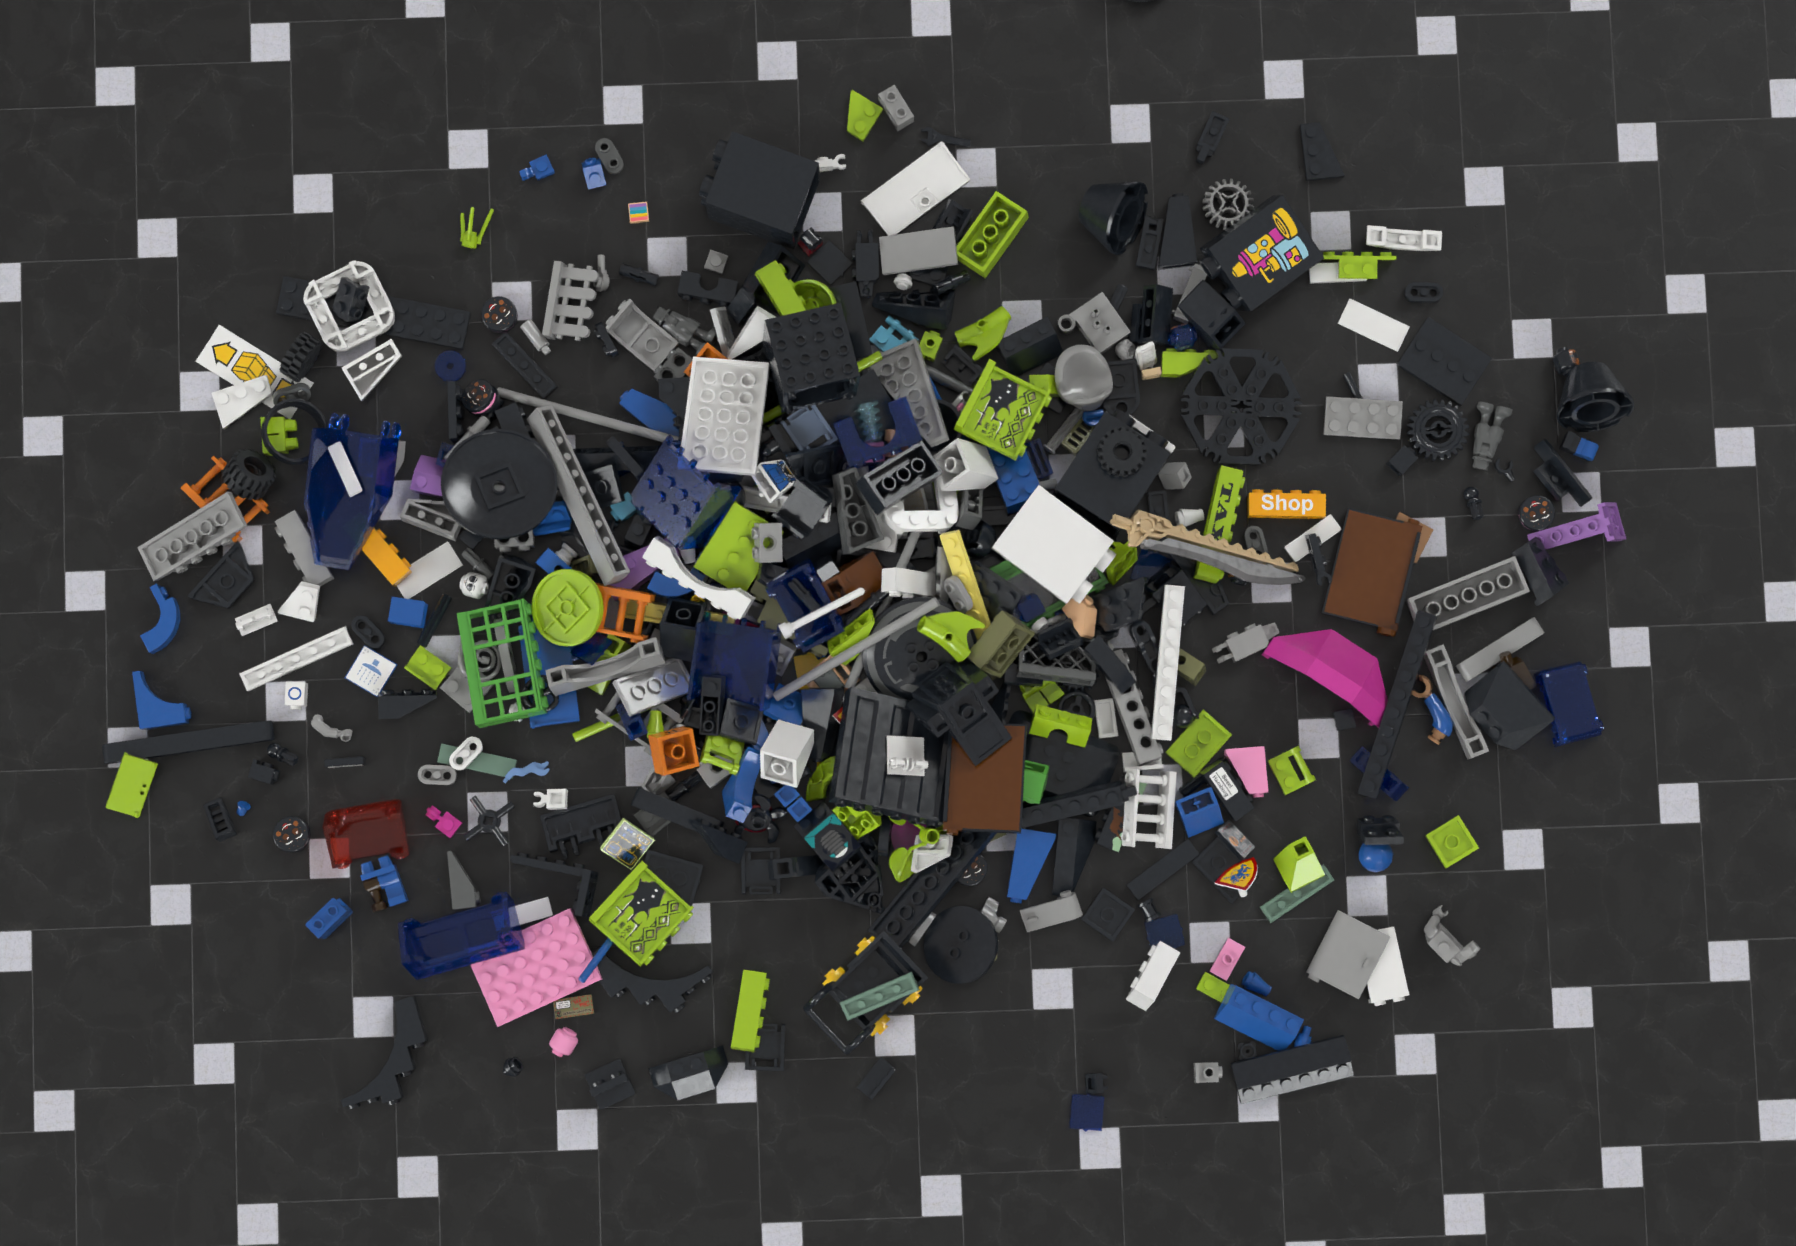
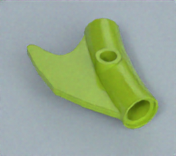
[955,306,1012,361]
[917,611,985,662]

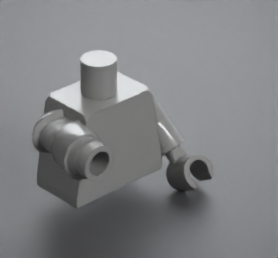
[1424,905,1481,966]

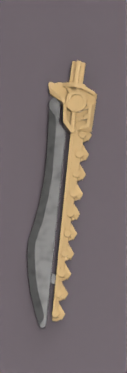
[1110,510,1305,585]

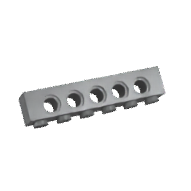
[1105,649,1163,766]

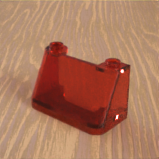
[323,799,410,869]

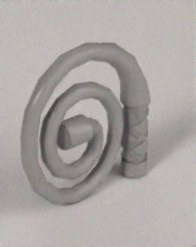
[457,637,502,682]

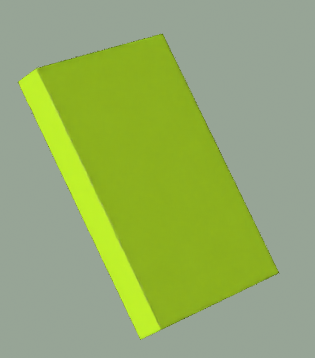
[1165,709,1232,778]

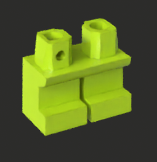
[260,417,298,456]
[1019,680,1065,714]

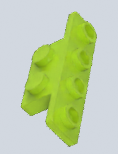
[1323,252,1396,279]

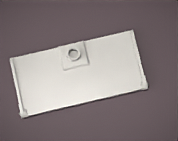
[861,141,970,236]

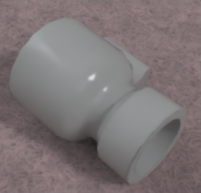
[980,897,1007,933]

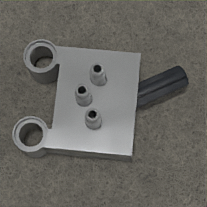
[1057,284,1131,354]

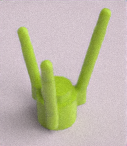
[460,207,494,249]

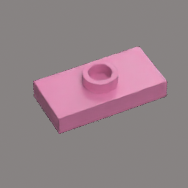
[1209,938,1245,981]

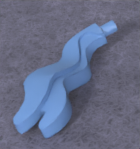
[503,761,549,784]

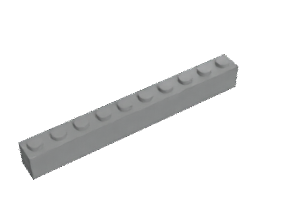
[527,405,630,586]

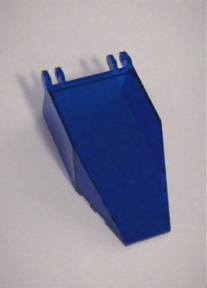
[304,413,401,570]

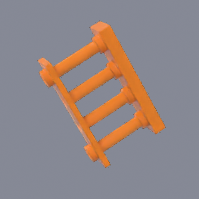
[181,456,270,543]
[596,583,656,643]

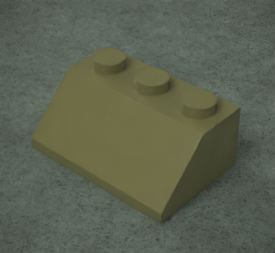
[968,611,1035,678]

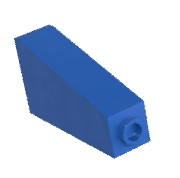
[619,389,679,445]
[1007,829,1056,903]

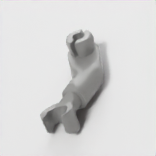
[311,714,353,742]

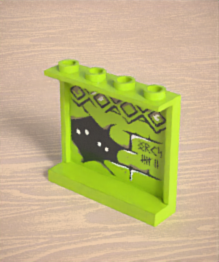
[954,359,1052,461]
[589,861,694,967]

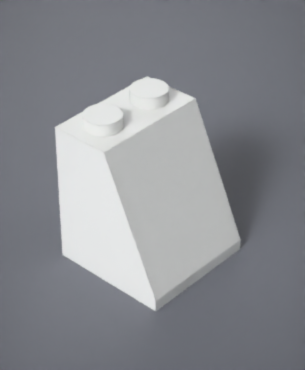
[933,438,998,491]
[760,720,814,788]

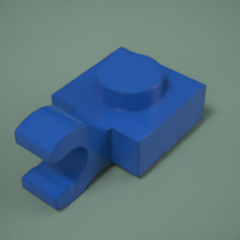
[519,154,555,181]

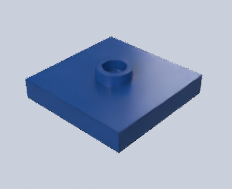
[763,683,803,726]

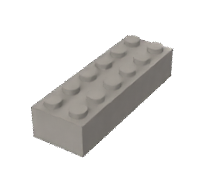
[1405,556,1530,631]

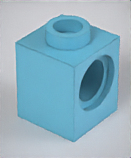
[610,492,637,523]

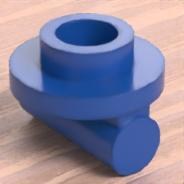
[1082,409,1104,426]

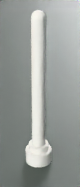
[778,587,865,639]

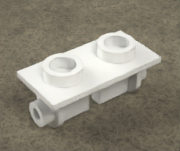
[235,604,277,636]

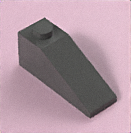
[447,851,481,910]

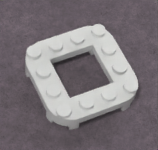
[303,261,395,352]
[881,457,959,534]

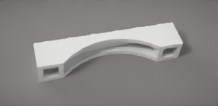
[642,536,755,620]

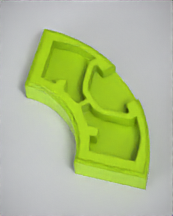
[806,756,835,802]

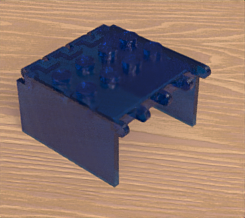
[631,435,742,550]
[687,612,782,712]

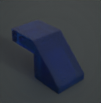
[616,703,648,741]

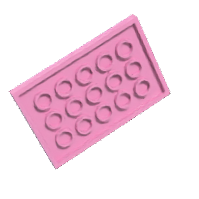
[467,908,603,1027]

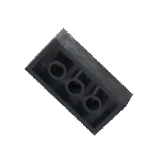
[855,441,943,515]

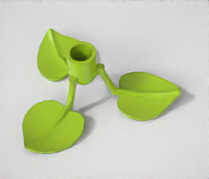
[889,816,947,882]

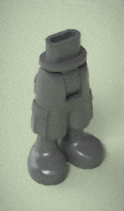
[653,307,718,356]
[1472,402,1513,471]

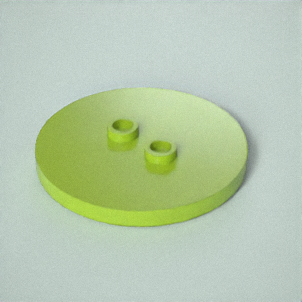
[531,569,604,646]

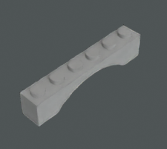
[545,637,666,696]
[1424,644,1489,760]

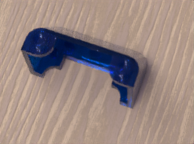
[765,558,845,653]
[1534,661,1604,747]

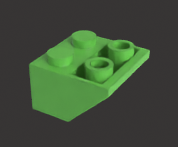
[1023,760,1050,804]

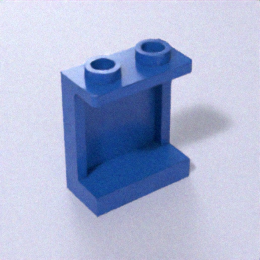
[306,898,353,939]

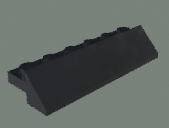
[1231,1035,1354,1104]

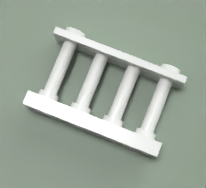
[1121,768,1177,849]

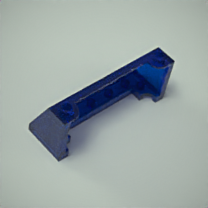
[398,892,525,980]

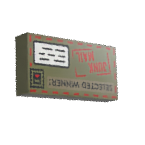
[553,994,594,1019]

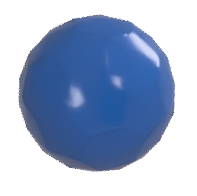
[1358,843,1393,872]

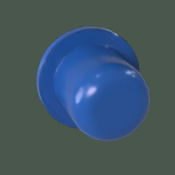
[236,801,251,816]

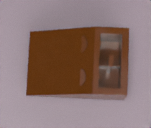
[821,551,883,615]

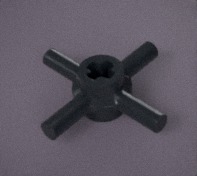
[464,795,515,847]

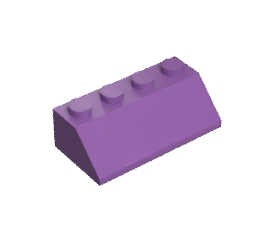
[410,455,446,499]

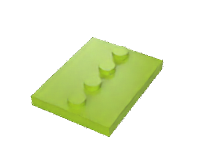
[693,501,784,591]

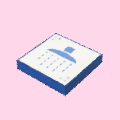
[345,645,398,697]

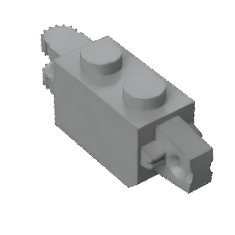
[1212,623,1279,663]

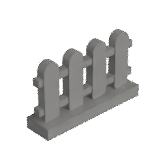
[542,261,600,341]

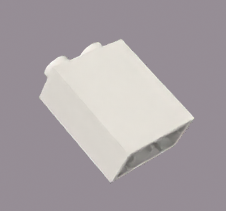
[992,485,1116,604]

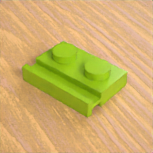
[404,645,452,690]

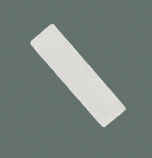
[328,441,363,497]

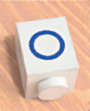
[285,682,308,710]

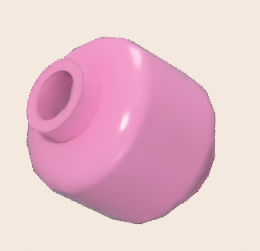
[549,1027,578,1057]

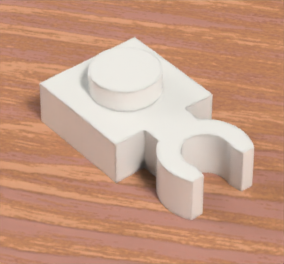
[533,789,568,810]

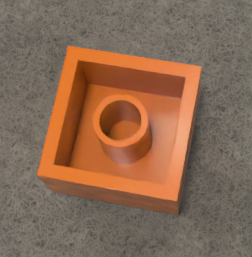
[648,726,699,776]

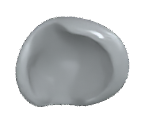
[1055,345,1113,411]

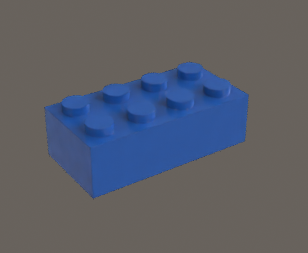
[982,444,1040,515]

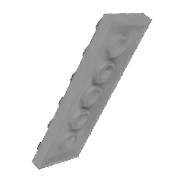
[137,492,247,581]

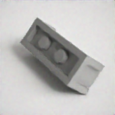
[1171,263,1207,325]

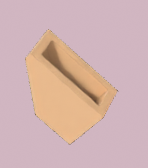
[1062,595,1097,639]

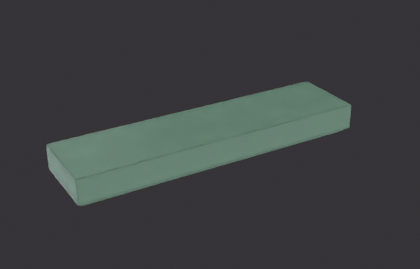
[437,744,517,779]
[1260,864,1334,923]
[840,972,920,1021]

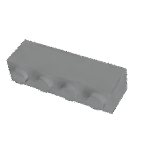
[275,510,334,586]

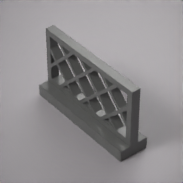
[1016,633,1096,686]

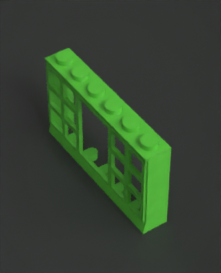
[457,598,549,728]

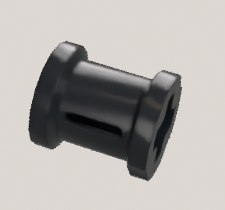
[1137,898,1161,922]

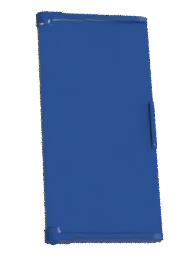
[518,625,580,729]

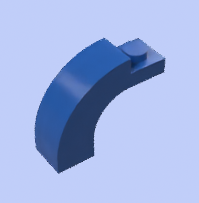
[646,552,706,598]
[140,584,180,654]

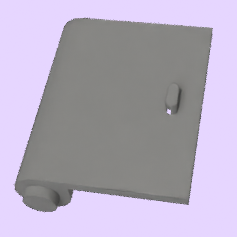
[1306,910,1390,999]

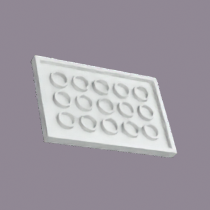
[678,357,770,476]

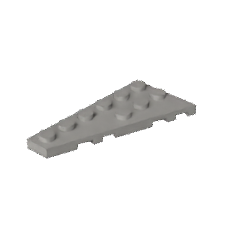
[870,338,949,447]

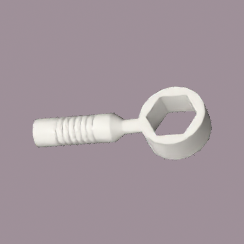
[1032,613,1066,634]

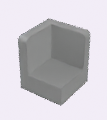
[1158,462,1192,489]

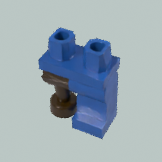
[360,855,409,912]

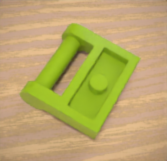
[700,735,745,775]
[1268,746,1316,795]

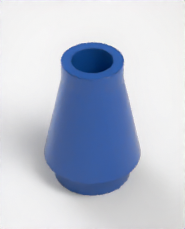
[1241,971,1272,997]

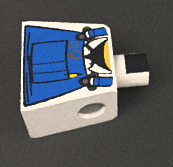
[752,459,796,503]

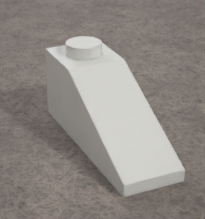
[727,306,776,360]

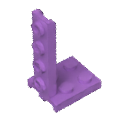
[1527,502,1626,550]

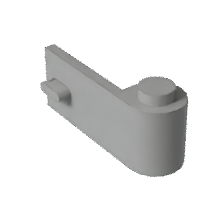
[1020,890,1083,932]

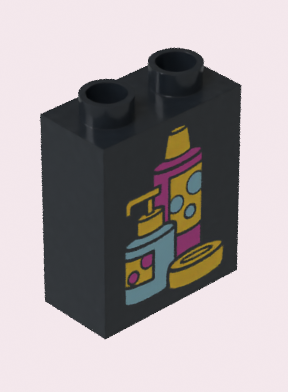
[1199,195,1324,311]

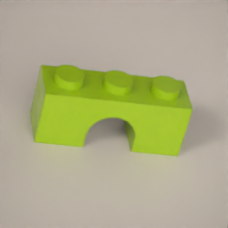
[1029,704,1092,747]

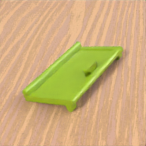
[105,752,158,818]

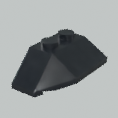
[648,1045,728,1100]

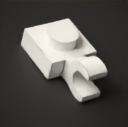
[814,154,846,172]

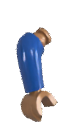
[1412,675,1453,745]

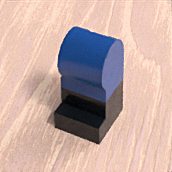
[1559,431,1599,461]

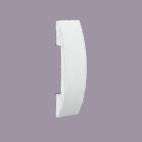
[1366,225,1442,251]

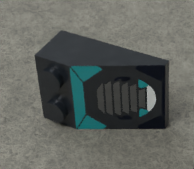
[794,802,862,872]

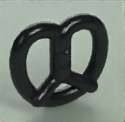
[523,675,559,712]

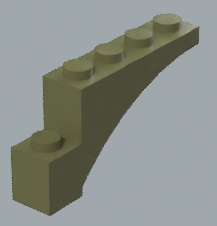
[750,578,829,658]

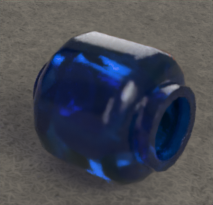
[1167,323,1197,350]

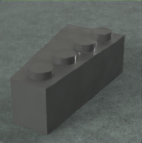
[832,467,884,555]

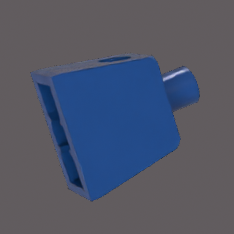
[535,548,571,574]

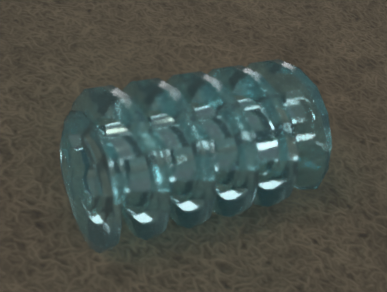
[855,401,885,443]

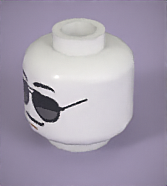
[460,572,490,599]

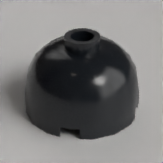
[962,519,996,558]

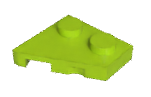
[847,90,883,141]

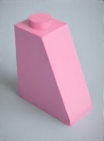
[1224,746,1268,798]

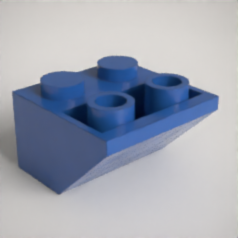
[1175,787,1224,838]

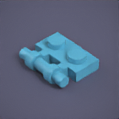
[869,315,919,352]

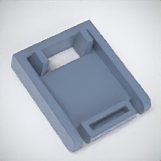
[780,405,838,451]

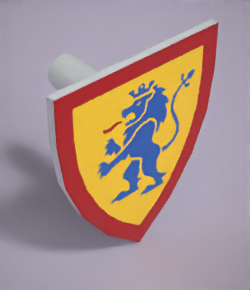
[1215,857,1258,897]

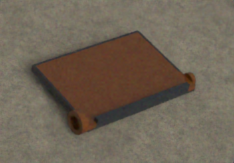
[1322,508,1423,637]
[943,723,1027,835]

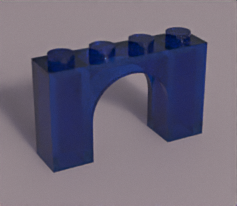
[833,396,923,468]

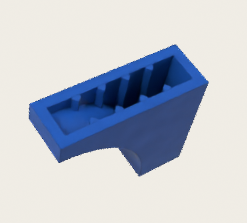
[132,671,191,730]
[722,747,761,823]

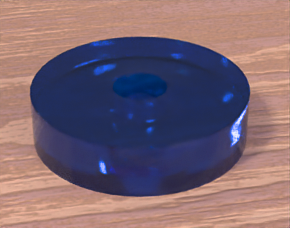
[435,351,466,382]

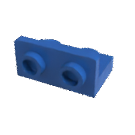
[533,501,572,536]

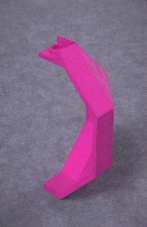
[1262,629,1388,728]

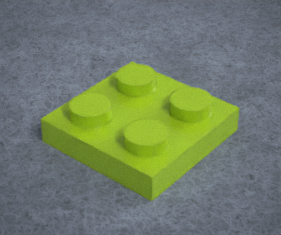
[1425,815,1479,868]

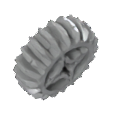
[1202,179,1254,230]

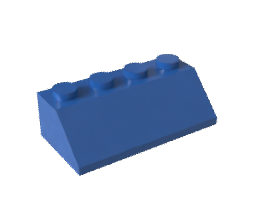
[1214,984,1304,1051]

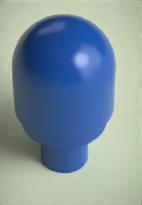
[1294,1026,1312,1047]

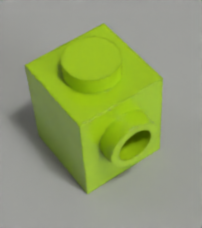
[919,330,943,362]

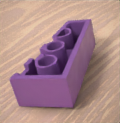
[611,537,681,601]

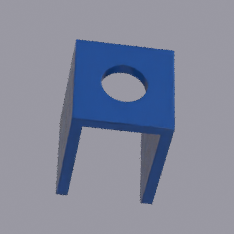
[388,597,428,628]

